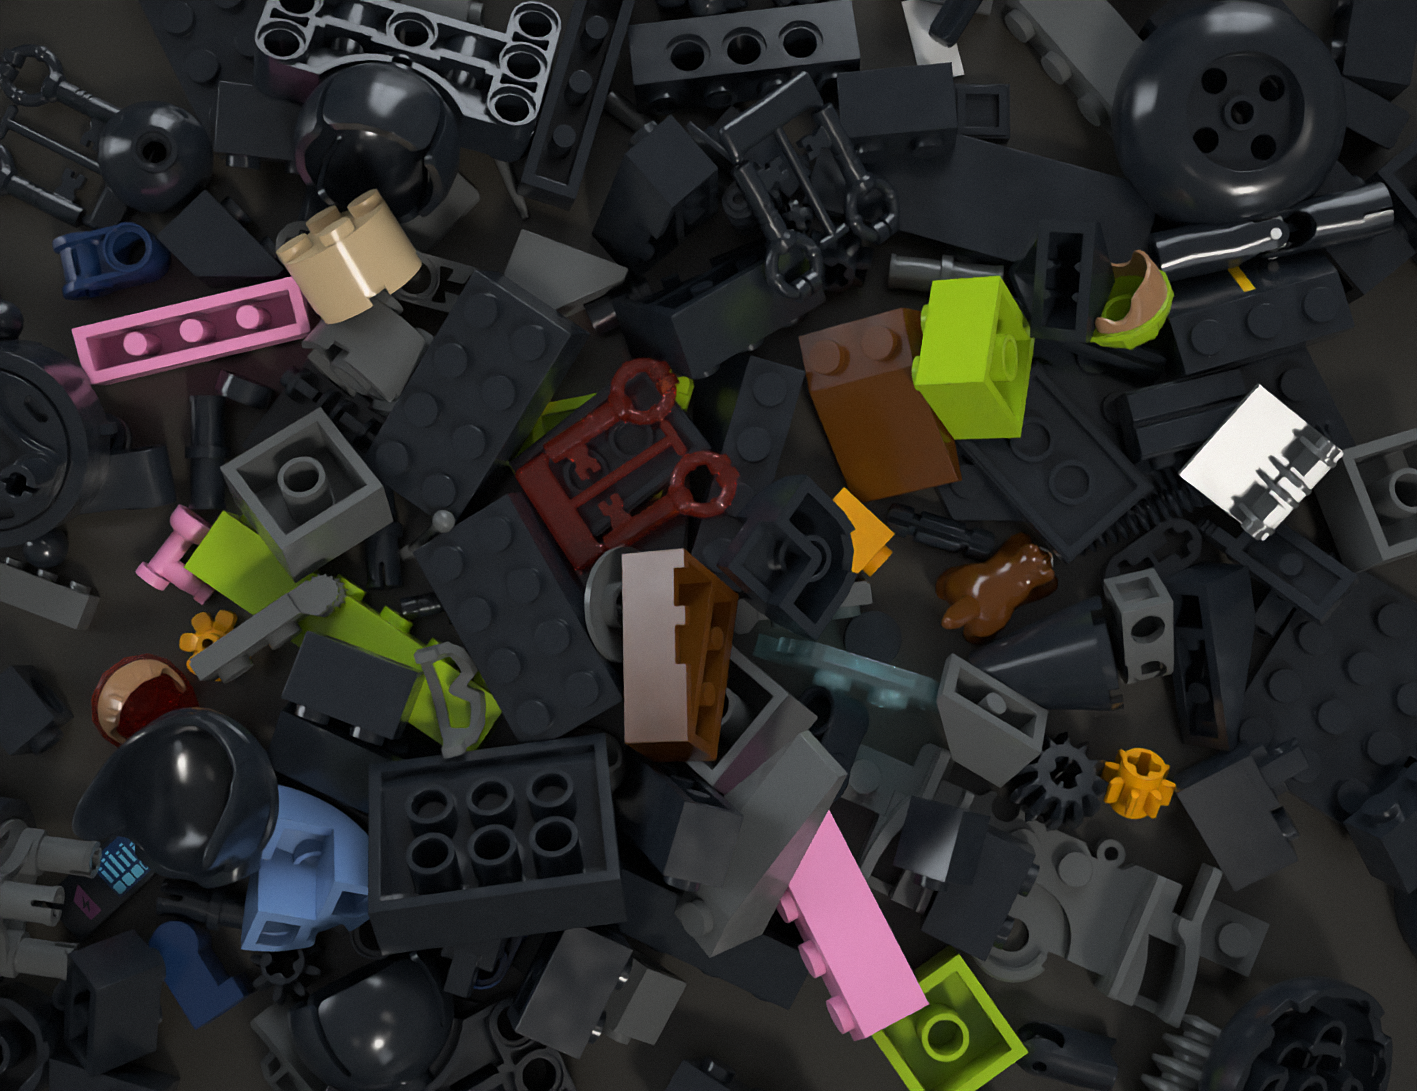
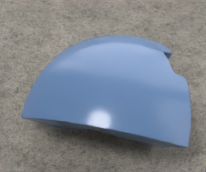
[241,785,370,951]

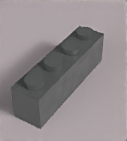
[1002,0,1200,137]

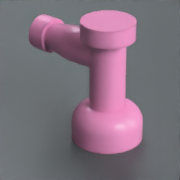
[135,504,216,606]

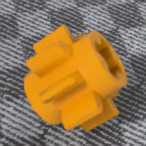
[1100,748,1176,819]

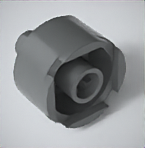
[301,290,434,417]

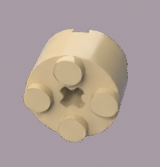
[276,189,422,324]

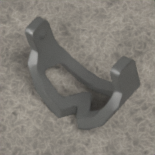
[413,642,486,758]

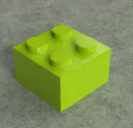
[912,276,1035,440]
[871,945,1029,1091]

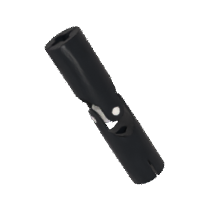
[1148,182,1394,282]

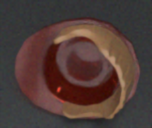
[91,653,199,747]

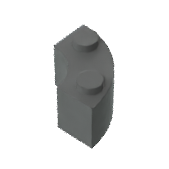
[512,933,687,1045]

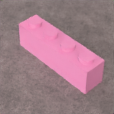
[71,276,320,385]
[777,810,929,1041]

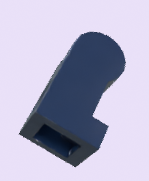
[149,918,257,1030]

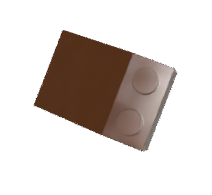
[799,308,962,503]

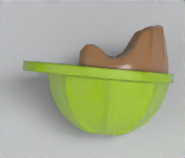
[1090,250,1174,350]

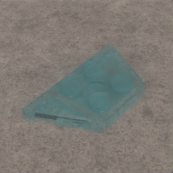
[752,634,940,714]

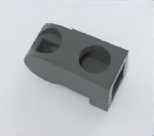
[1103,568,1174,684]

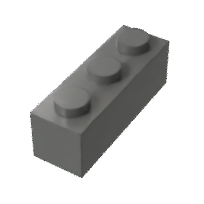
[0,556,101,630]

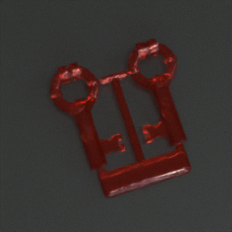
[515,357,741,571]

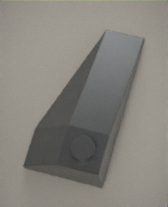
[674,730,848,958]

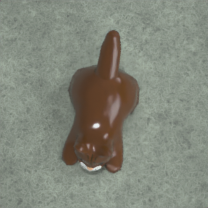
[935,532,1058,645]

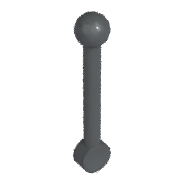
[399,510,455,562]

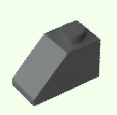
[504,229,630,317]
[936,653,1048,788]

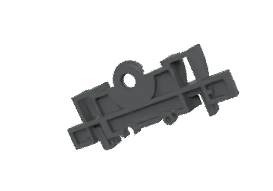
[841,743,1270,1028]

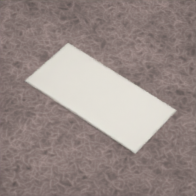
[902,0,964,77]

